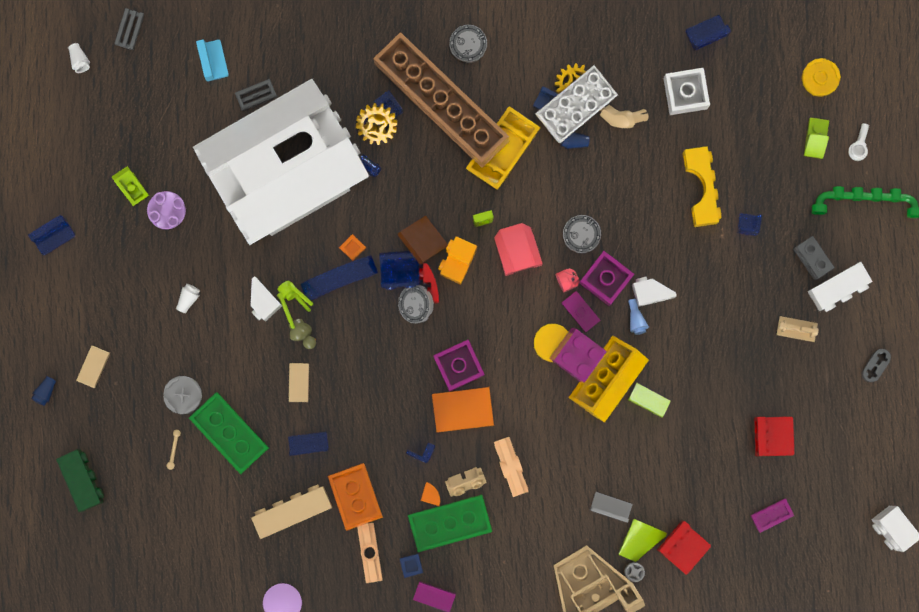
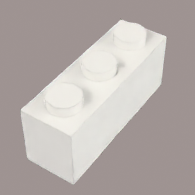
[808,262,873,312]

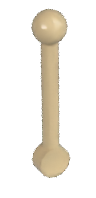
[167,430,181,470]

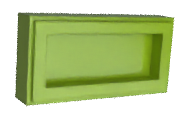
[473,210,493,227]

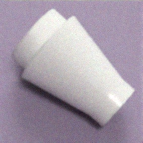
[68,43,90,73]
[176,284,200,313]

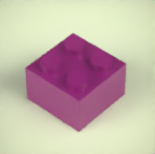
[579,251,634,306]
[549,328,607,383]
[433,340,485,392]

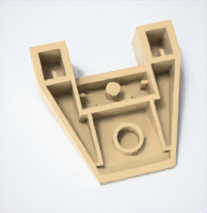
[554,546,645,612]

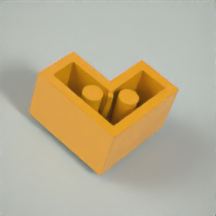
[438,236,477,285]

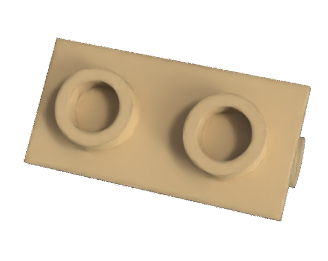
[777,316,818,342]
[445,467,487,497]

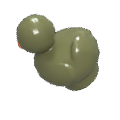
[289,319,316,349]

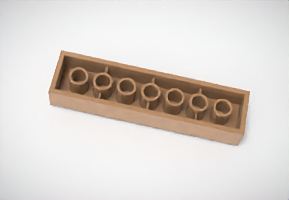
[373,32,509,168]

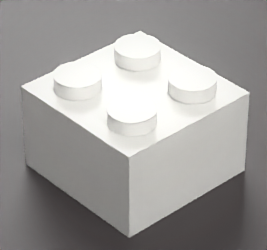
[663,68,710,115]
[871,506,919,552]

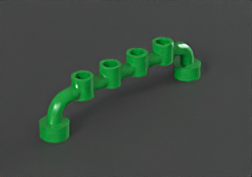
[812,186,919,218]

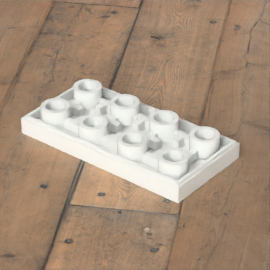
[535,65,618,143]

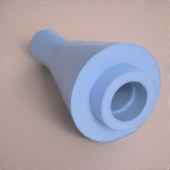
[629,299,649,335]

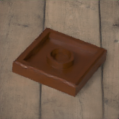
[397,216,448,265]

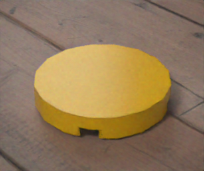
[802,58,841,97]
[534,324,568,362]

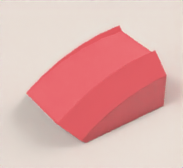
[494,223,542,276]

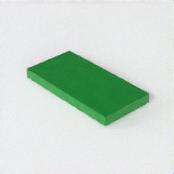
[189,392,269,474]
[408,495,492,552]

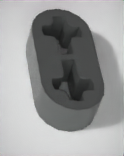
[861,349,891,382]

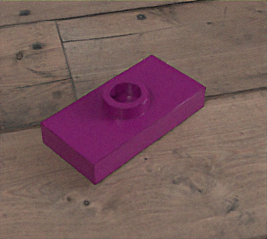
[561,291,601,333]
[750,498,794,533]

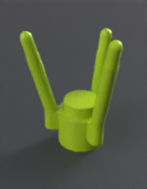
[277,281,313,329]

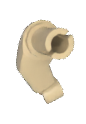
[599,105,649,128]

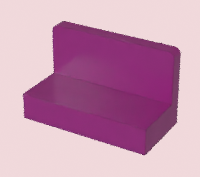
[413,581,456,612]

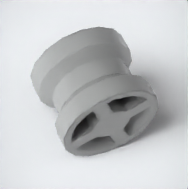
[624,562,645,582]

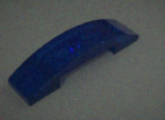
[301,255,378,301]

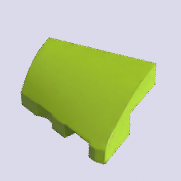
[618,519,667,562]

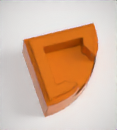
[421,482,440,506]

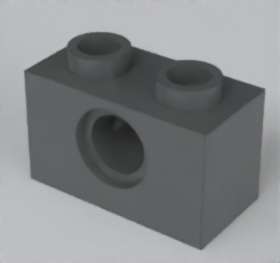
[793,236,835,280]

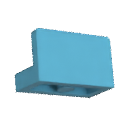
[196,40,229,81]

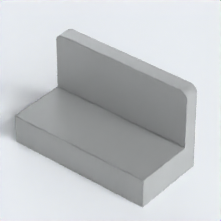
[590,492,633,523]

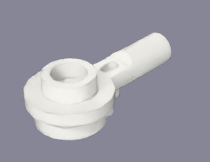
[848,123,869,161]

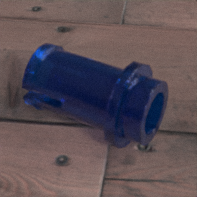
[360,154,382,177]

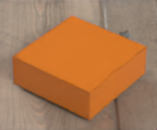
[339,234,366,261]

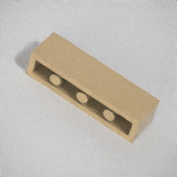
[251,484,333,539]

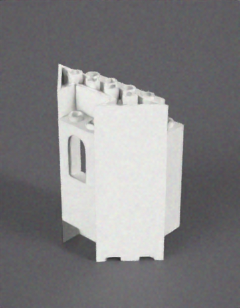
[193,79,369,245]

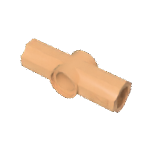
[494,437,529,497]
[357,523,383,583]

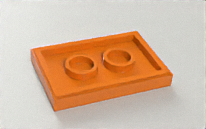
[432,387,494,432]
[328,463,383,531]

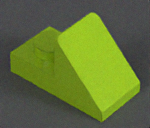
[804,118,829,159]
[112,166,149,206]

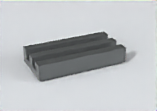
[115,8,144,50]
[235,79,277,111]

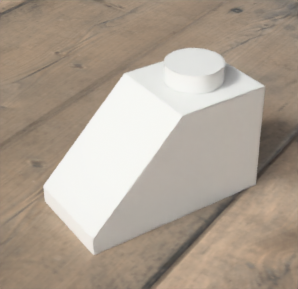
[251,276,282,321]
[632,277,676,307]

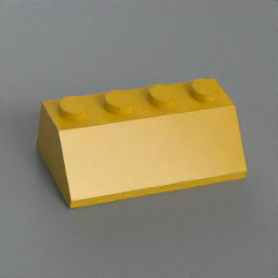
[568,336,649,423]

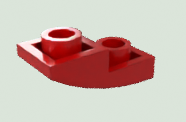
[419,263,439,303]

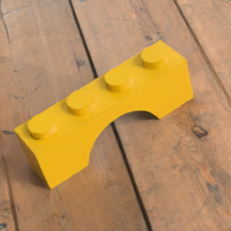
[683,146,721,227]

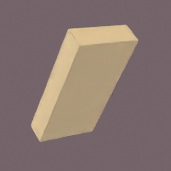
[76,346,110,388]
[289,363,309,402]

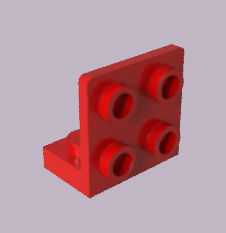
[754,417,794,456]
[657,520,711,575]

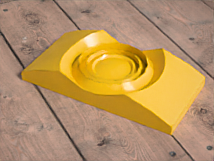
[466,106,540,190]

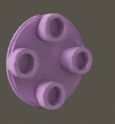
[147,191,186,229]
[263,583,302,612]

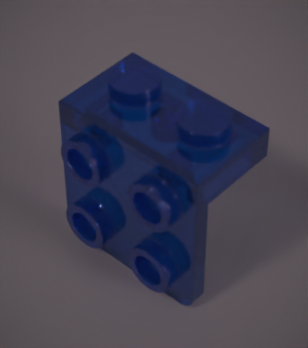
[379,251,420,290]

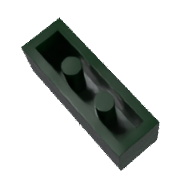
[56,449,104,512]

